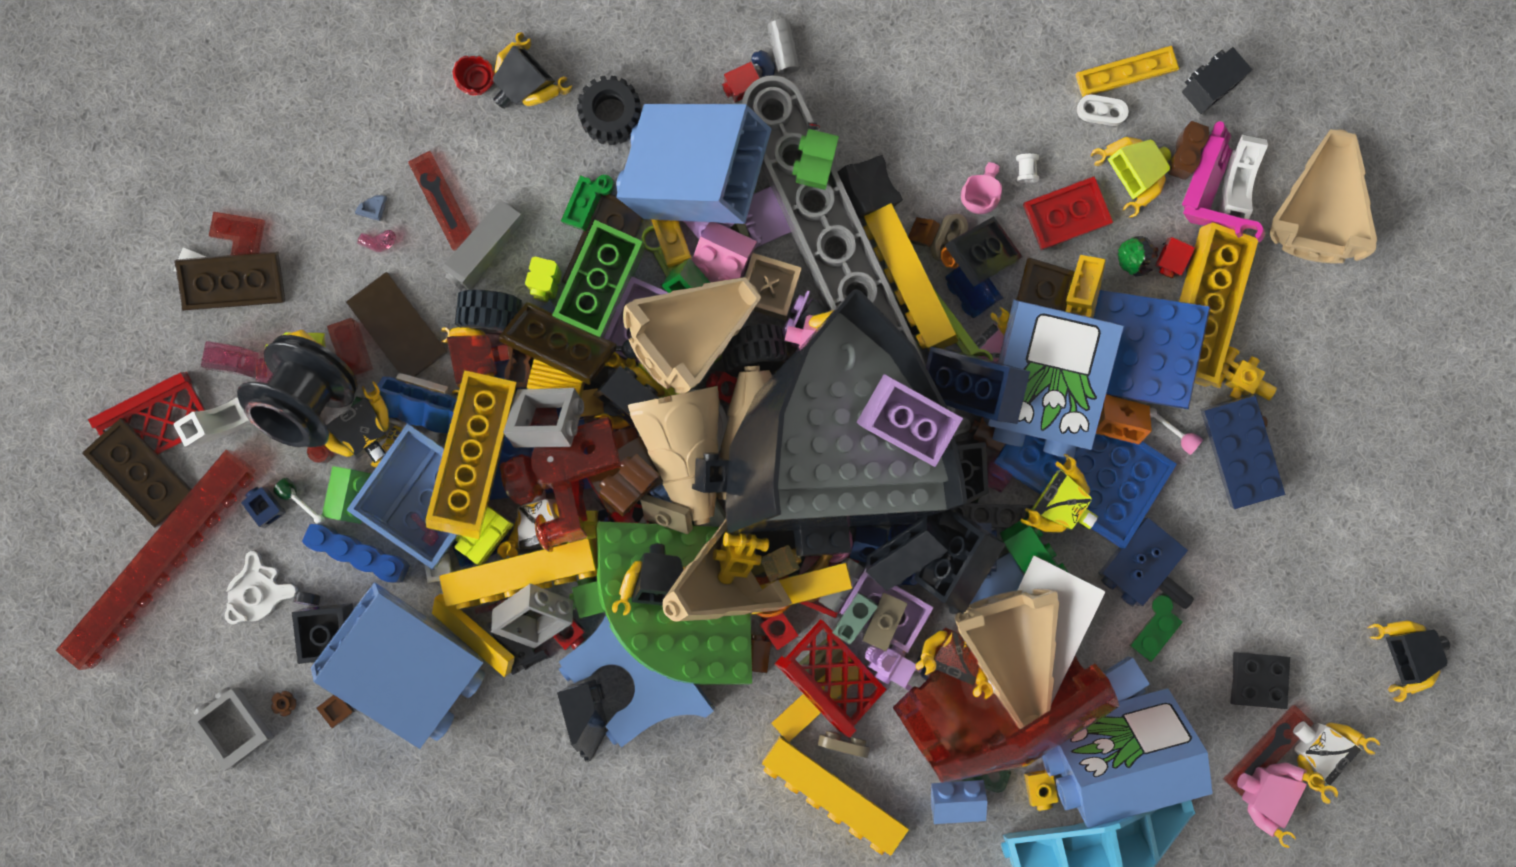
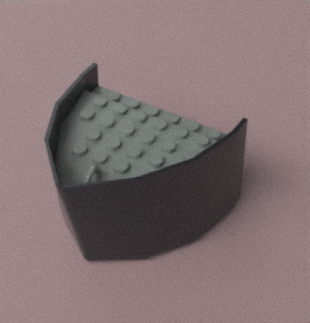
[725,290,968,557]

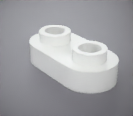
[1077,95,1129,126]

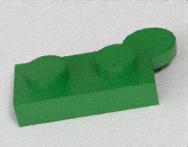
[561,175,615,232]
[1129,595,1183,662]

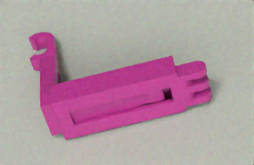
[1182,121,1265,243]

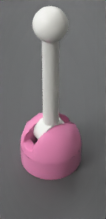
[1150,407,1203,455]

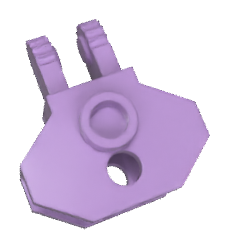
[865,645,923,691]

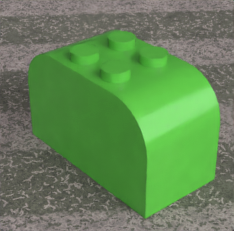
[552,220,645,338]

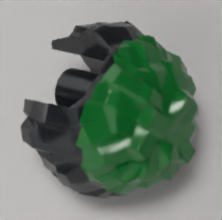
[1117,236,1158,277]

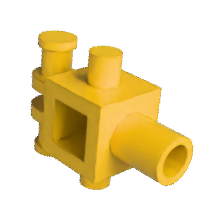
[1212,346,1277,401]
[713,533,769,584]

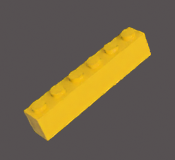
[863,203,958,352]
[762,736,909,856]

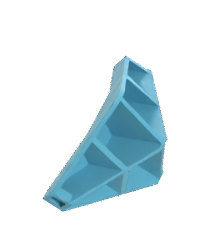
[1001,800,1195,867]

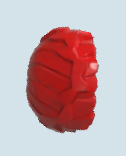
[452,55,494,96]

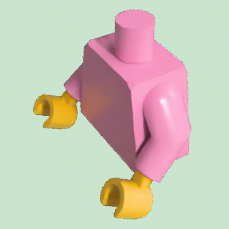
[1237,762,1324,848]

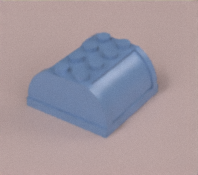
[347,424,494,570]

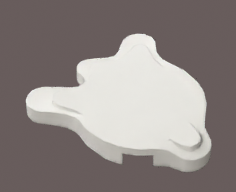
[225,551,298,624]

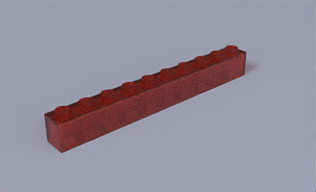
[55,449,256,670]

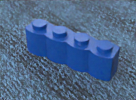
[377,377,457,434]
[302,524,410,583]

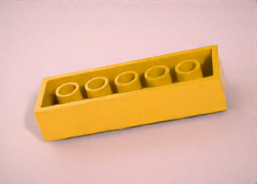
[1179,222,1258,387]
[426,371,516,539]
[439,538,597,610]

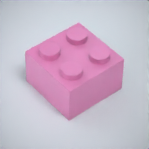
[692,222,757,282]

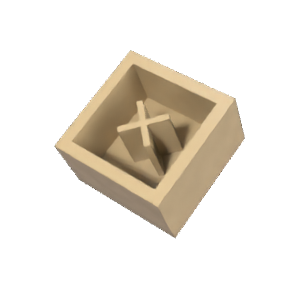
[745,253,802,321]

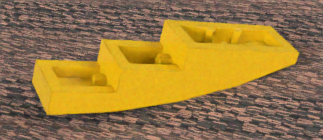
[1065,255,1106,318]

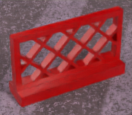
[88,372,205,454]
[774,619,887,738]

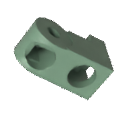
[832,591,878,645]

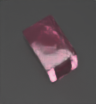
[201,341,259,378]

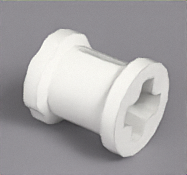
[1016,153,1039,183]

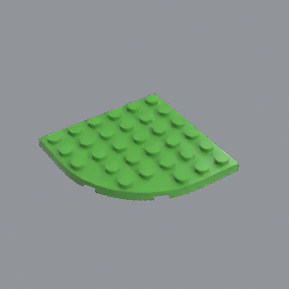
[597,522,752,685]

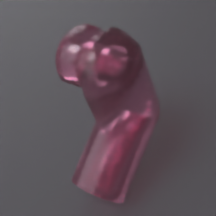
[357,230,396,252]

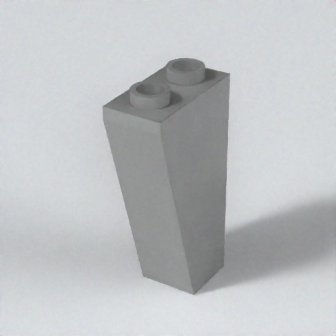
[442,200,524,291]

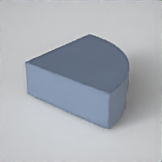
[355,195,387,221]

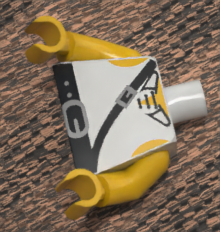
[497,486,574,559]
[1293,721,1380,804]

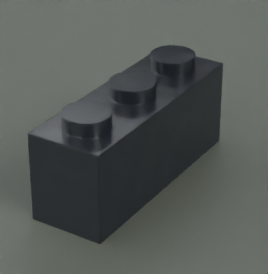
[866,515,948,591]

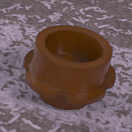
[271,691,297,717]

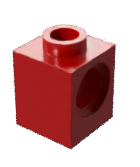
[722,62,760,103]
[1155,237,1195,278]
[705,371,737,406]
[760,613,799,650]
[552,618,586,650]

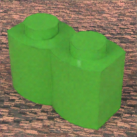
[792,129,839,190]

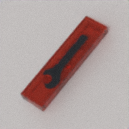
[408,151,472,251]
[1223,705,1314,797]

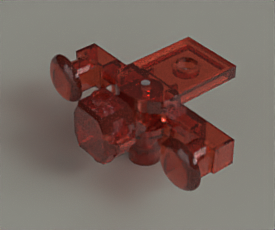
[500,408,621,552]

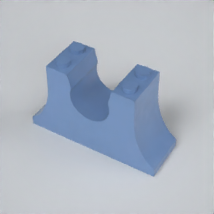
[559,616,715,747]

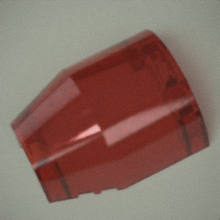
[892,642,1119,783]

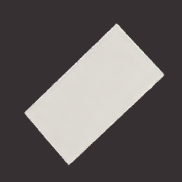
[988,556,1105,704]

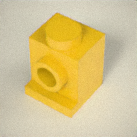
[1024,770,1058,811]

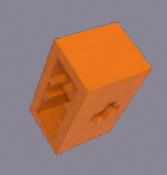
[1096,395,1152,444]

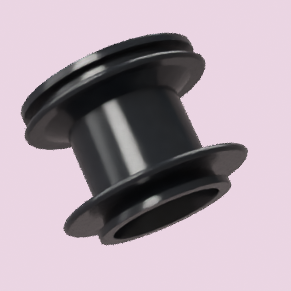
[237,335,358,447]

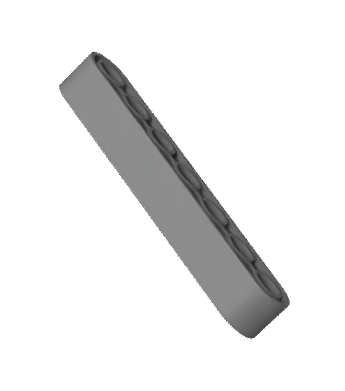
[742,76,926,366]

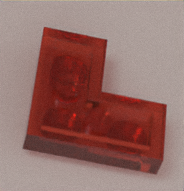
[209,212,265,255]

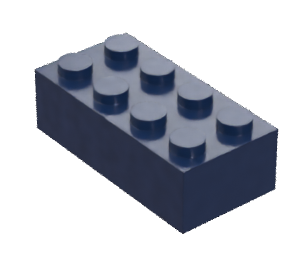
[926,346,1030,424]
[1200,394,1286,509]

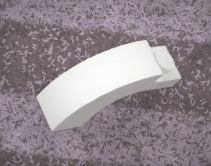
[1219,135,1268,220]
[174,398,251,447]

